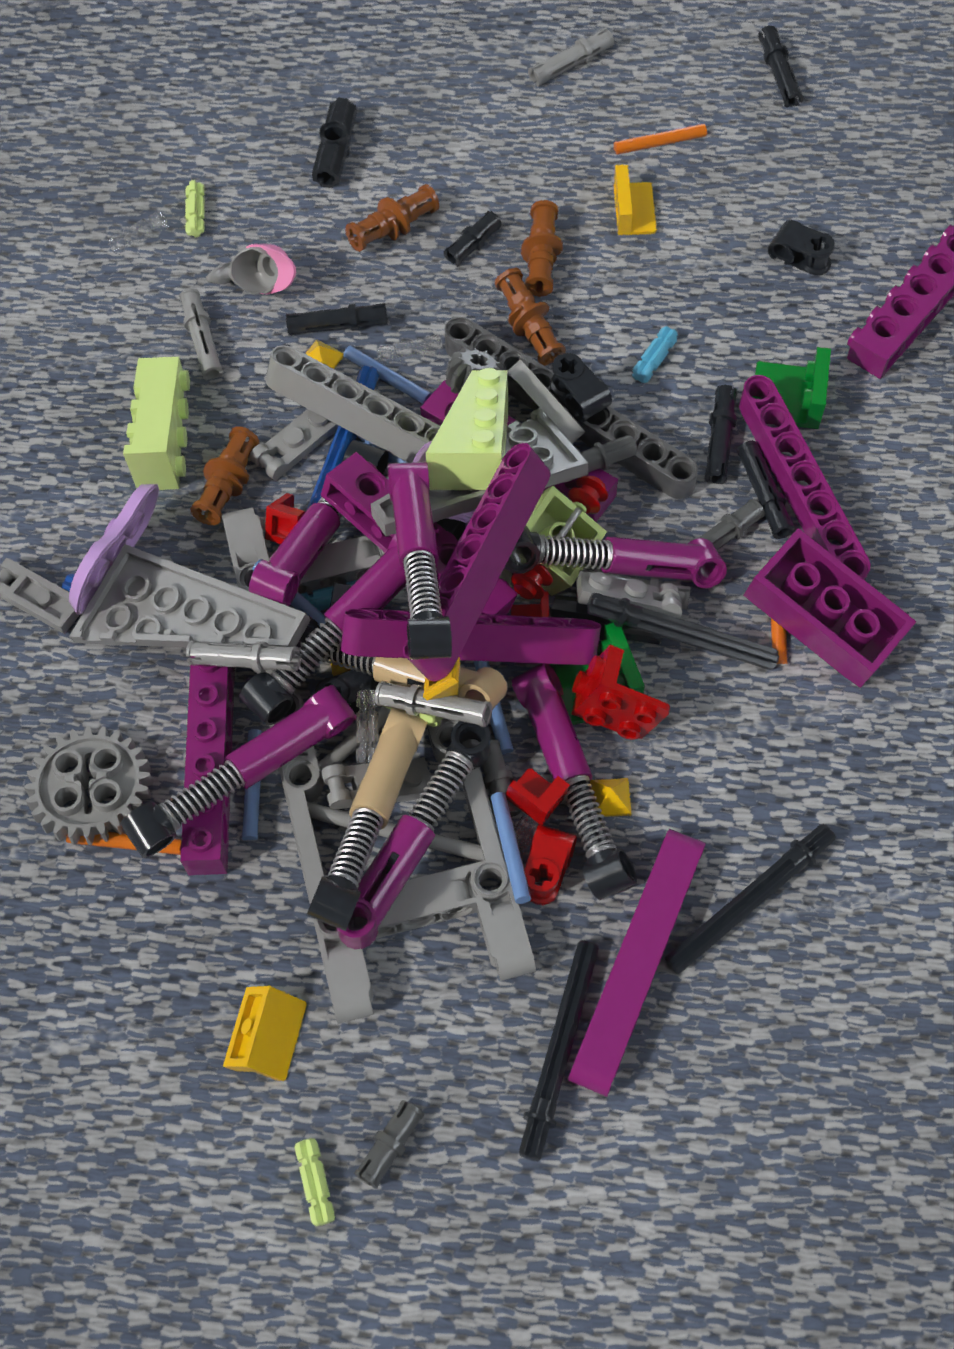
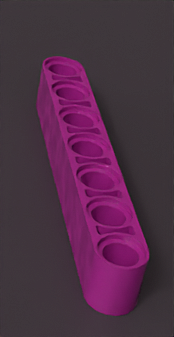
[739,375,871,580]
[403,443,551,681]
[341,609,602,665]
[568,829,706,1097]

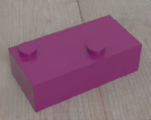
[743,528,917,688]

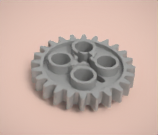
[24,726,153,845]

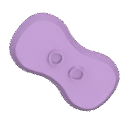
[69,484,159,615]

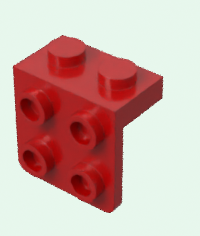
[571,645,670,740]

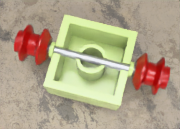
[511,475,609,599]

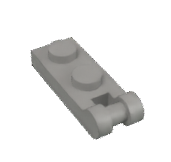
[249,409,339,481]
[0,558,79,634]
[576,571,683,619]
[321,757,432,809]

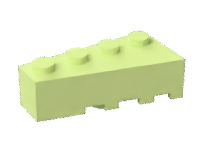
[123,357,190,490]
[425,368,509,490]

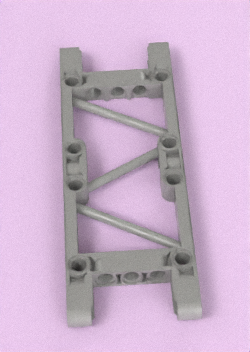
[222,476,536,1024]

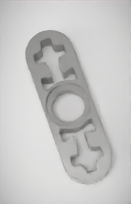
[508,359,585,444]

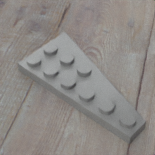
[371,408,588,536]
[69,544,311,648]

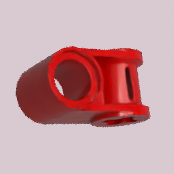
[524,825,577,905]

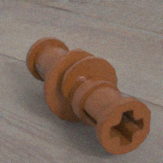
[345,184,439,252]
[521,200,563,297]
[494,268,566,366]
[190,426,259,526]

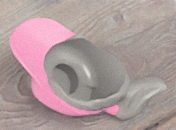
[206,244,296,294]

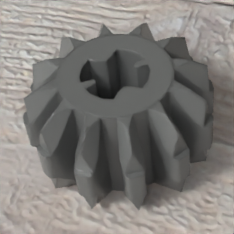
[445,348,505,394]

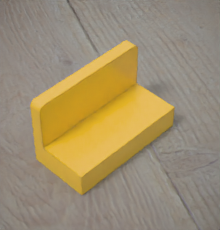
[613,165,656,235]
[223,986,307,1081]

